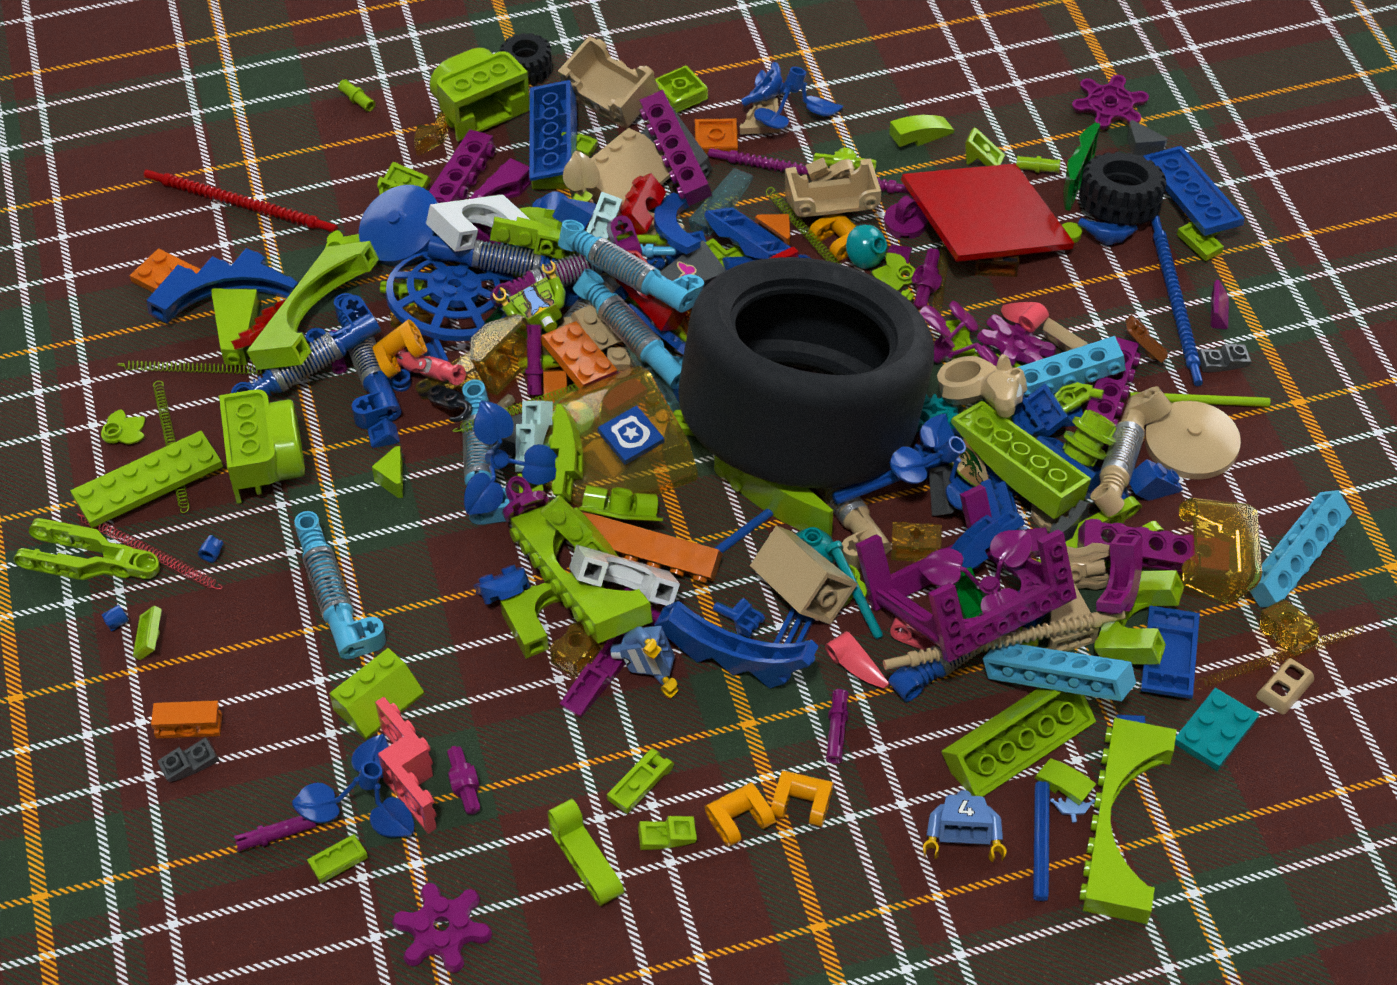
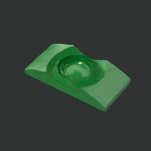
[1063,122,1100,211]

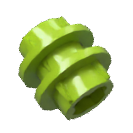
[1063,410,1117,467]

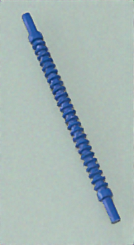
[1151,215,1203,386]

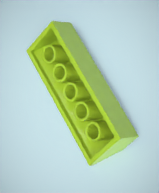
[941,687,1096,797]

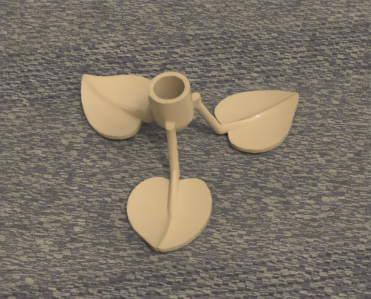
[563,151,627,235]

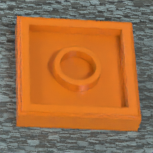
[695,119,738,154]

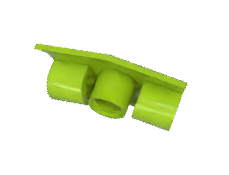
[579,485,663,522]

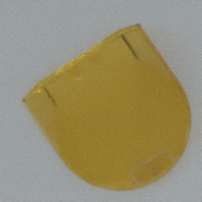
[543,366,698,506]

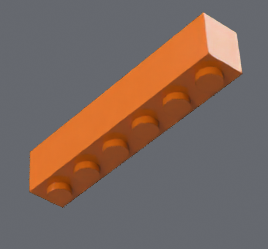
[581,511,723,583]

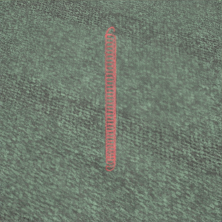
[76,513,222,589]

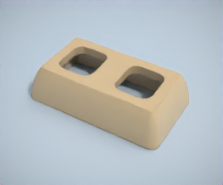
[1043,317,1088,352]
[1256,658,1314,714]

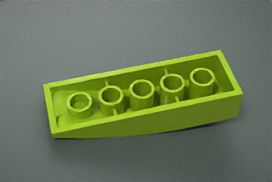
[951,401,1091,519]
[714,455,833,537]

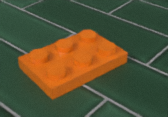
[129,248,201,292]
[541,321,617,390]

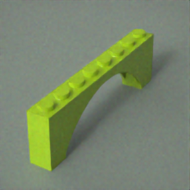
[247,241,379,370]
[509,505,652,643]
[1079,718,1177,924]

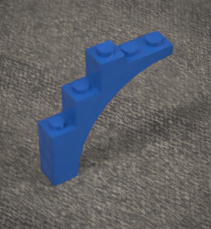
[147,248,298,324]
[654,601,819,689]

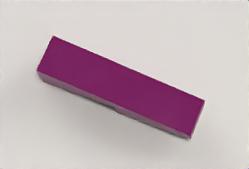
[559,633,626,718]

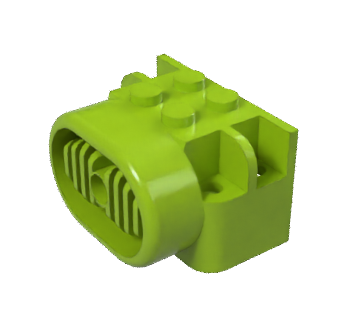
[429,48,530,141]
[219,389,305,503]

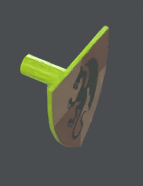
[947,438,988,487]

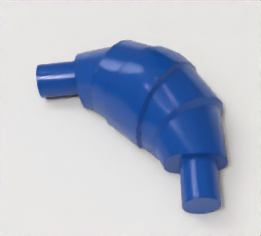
[741,62,783,106]
[1078,218,1137,245]

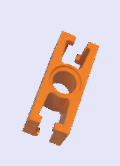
[151,701,222,739]

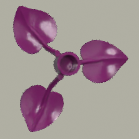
[919,301,999,367]
[919,530,1032,632]

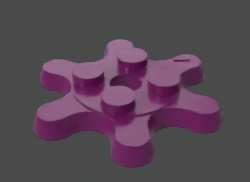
[1072,75,1149,130]
[977,315,1056,366]
[392,883,492,973]

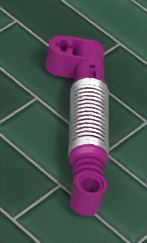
[490,215,642,308]

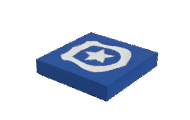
[598,405,664,465]

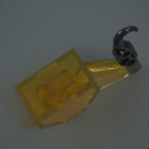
[415,314,542,422]

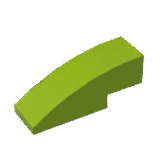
[889,115,954,147]

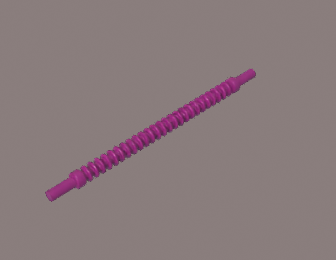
[708,148,911,195]

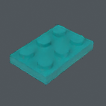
[1175,687,1260,771]

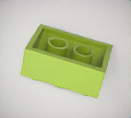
[329,648,424,740]

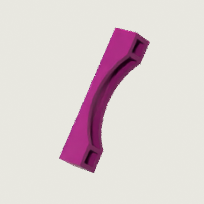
[469,158,532,199]

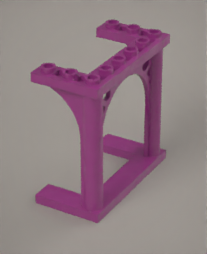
[855,485,1077,662]

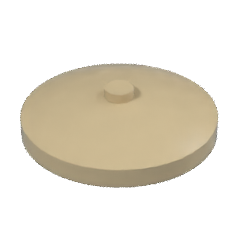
[1144,401,1241,479]

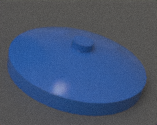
[359,185,438,266]

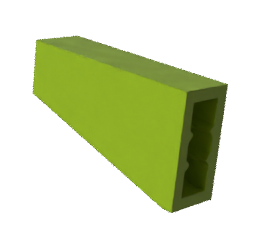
[211,288,260,365]

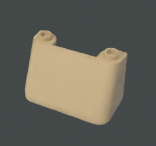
[785,159,881,217]

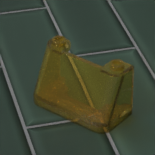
[1179,498,1262,605]

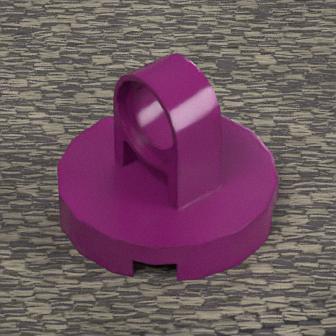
[884,196,928,239]
[502,476,550,523]

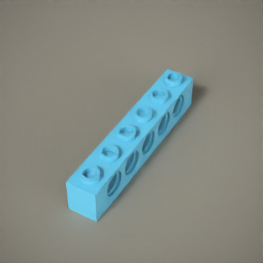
[989,336,1126,409]
[1245,490,1352,607]
[983,643,1136,701]

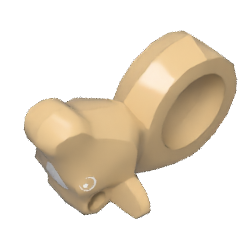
[937,354,1027,418]

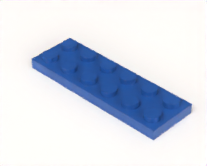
[1143,146,1244,236]

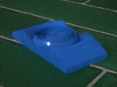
[704,207,791,259]
[1141,606,1200,699]

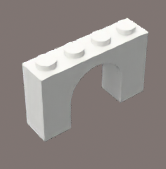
[426,194,529,252]
[569,545,680,606]

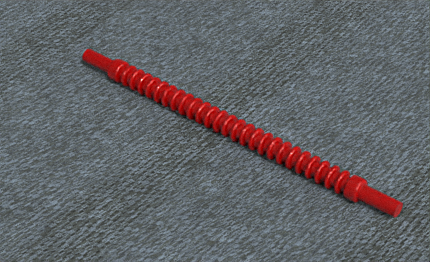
[144,169,338,232]

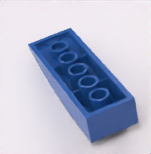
[529,80,577,181]

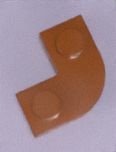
[1125,314,1168,363]

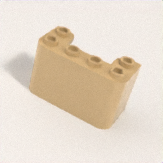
[558,36,659,129]

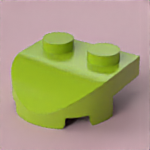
[377,162,431,194]

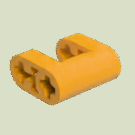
[809,213,856,260]
[372,319,427,378]
[771,770,834,827]
[704,782,776,847]

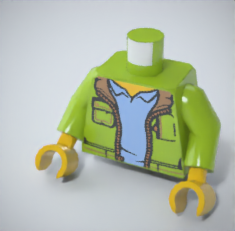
[493,260,566,332]

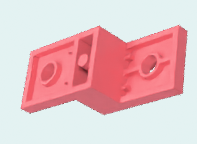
[375,697,437,834]

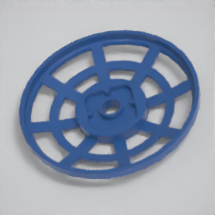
[386,251,515,341]

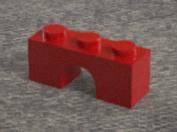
[617,173,667,235]

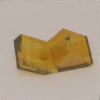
[414,111,448,155]

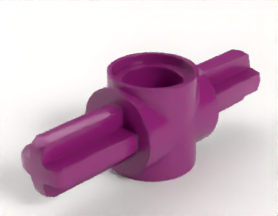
[912,248,942,309]
[447,746,481,815]

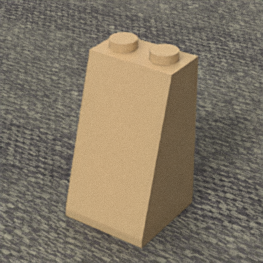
[750,525,858,624]

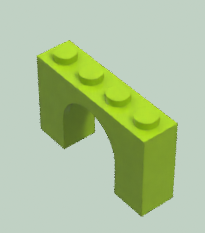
[1094,570,1184,664]
[500,572,604,659]

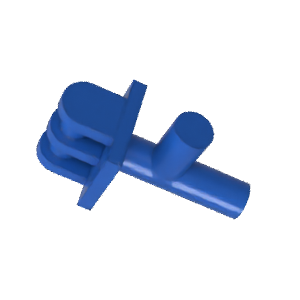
[713,598,765,637]

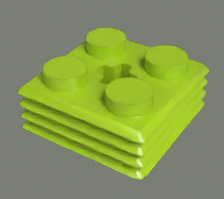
[655,66,708,113]

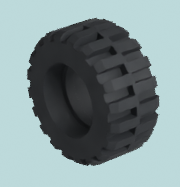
[1079,152,1166,226]

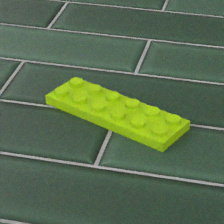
[70,431,223,528]

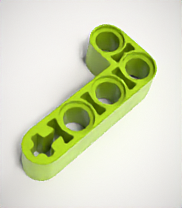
[547,799,624,906]

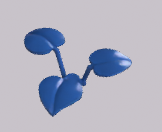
[754,67,843,129]
[464,401,557,515]
[889,414,975,511]
[292,734,414,837]

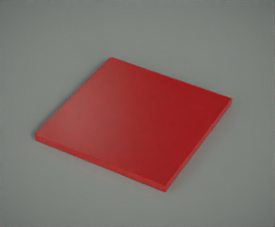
[901,163,1074,262]

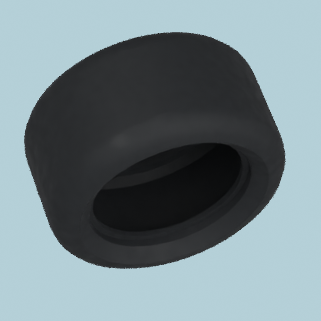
[678,257,934,488]

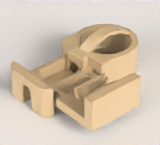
[806,157,855,182]

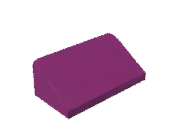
[1210,280,1229,329]

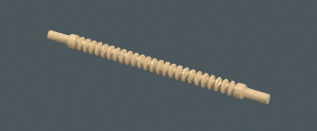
[883,610,1126,670]

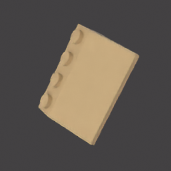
[576,128,672,202]

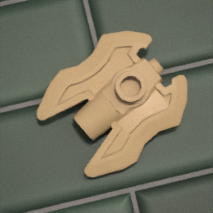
[1067,543,1110,590]

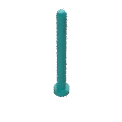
[825,541,883,640]

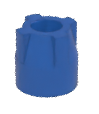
[198,535,224,562]
[101,604,129,631]

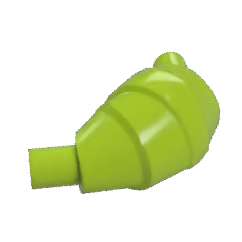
[1054,382,1104,414]

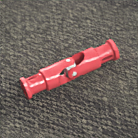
[395,349,466,385]

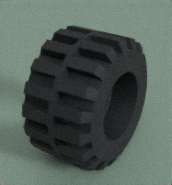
[500,33,553,86]

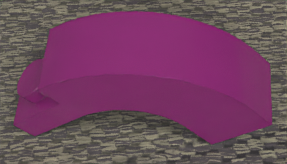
[1096,534,1143,615]

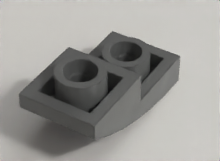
[1198,344,1251,372]
[1049,500,1089,542]
[157,737,220,782]

